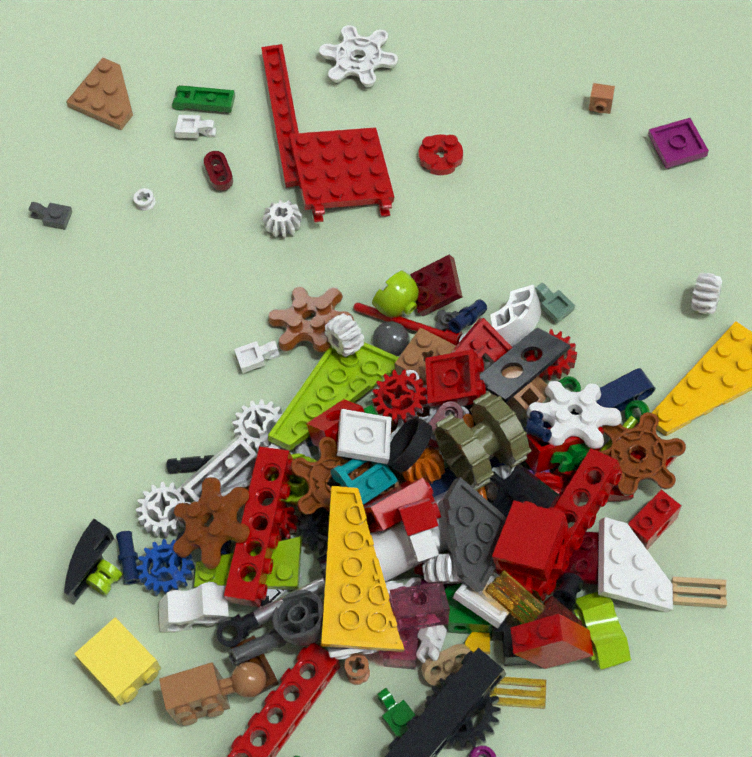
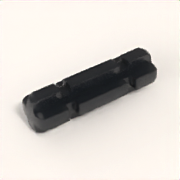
[166,455,214,473]

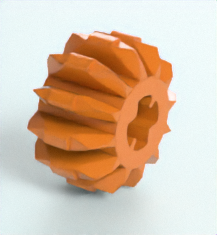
[402,447,445,484]

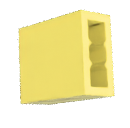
[74,617,161,706]

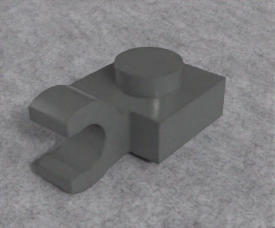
[28,202,72,230]

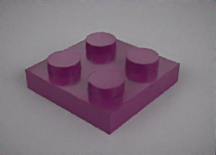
[648,118,709,168]

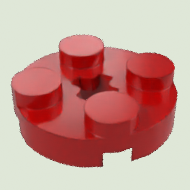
[419,134,463,175]

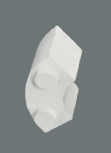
[490,285,541,347]
[159,582,229,632]

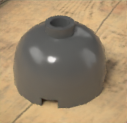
[273,590,324,646]

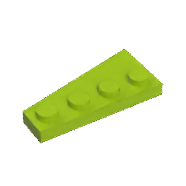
[194,536,302,590]

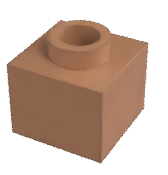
[589,83,615,114]

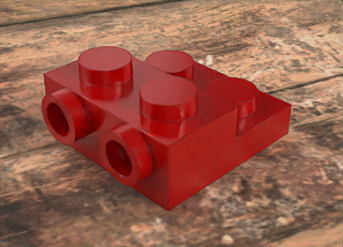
[425,349,486,407]

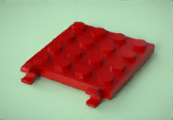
[289,127,395,223]

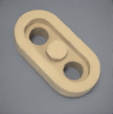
[421,644,471,686]

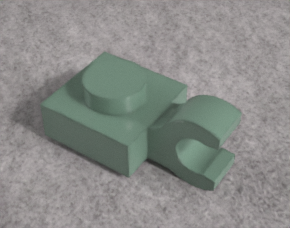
[535,283,575,323]

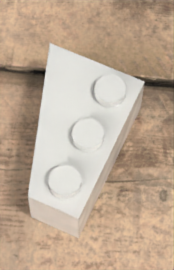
[181,435,272,502]

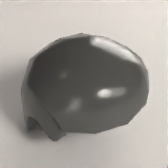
[372,321,410,356]

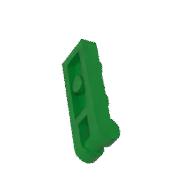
[172,85,235,113]

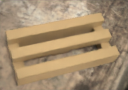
[671,576,727,608]

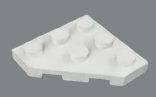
[598,517,673,612]

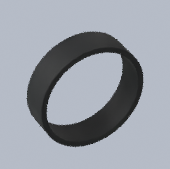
[388,416,432,473]

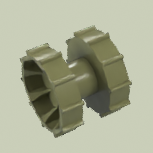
[433,392,532,491]

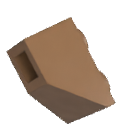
[502,357,547,421]

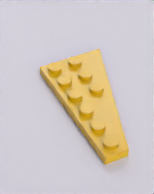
[652,321,752,436]
[321,486,404,652]

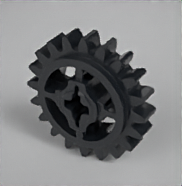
[298,508,329,556]
[424,673,501,750]

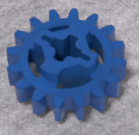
[137,539,195,595]

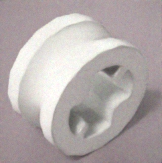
[133,188,156,211]

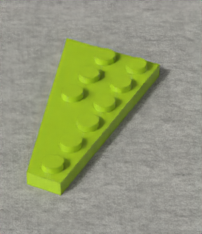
[268,342,399,451]

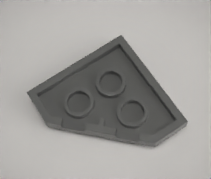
[443,477,507,592]

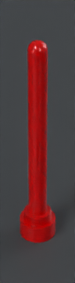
[353,303,462,346]

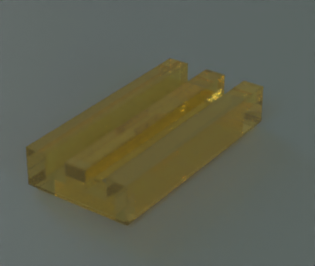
[485,571,545,624]
[491,677,546,709]

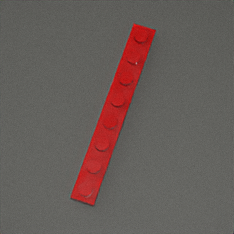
[261,44,299,188]

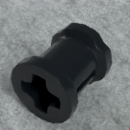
[553,572,584,608]

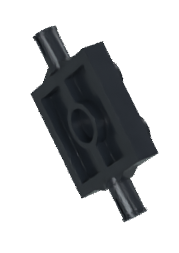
[489,465,561,517]

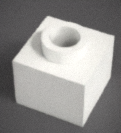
[406,529,440,562]

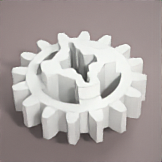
[233,399,282,452]
[136,482,191,537]

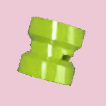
[86,559,122,596]

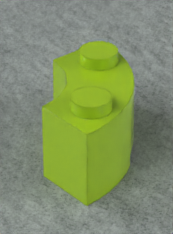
[572,592,631,670]

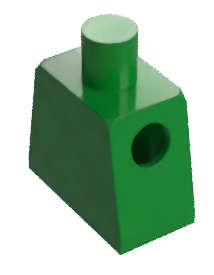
[430,583,492,635]

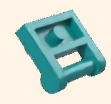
[331,458,398,505]

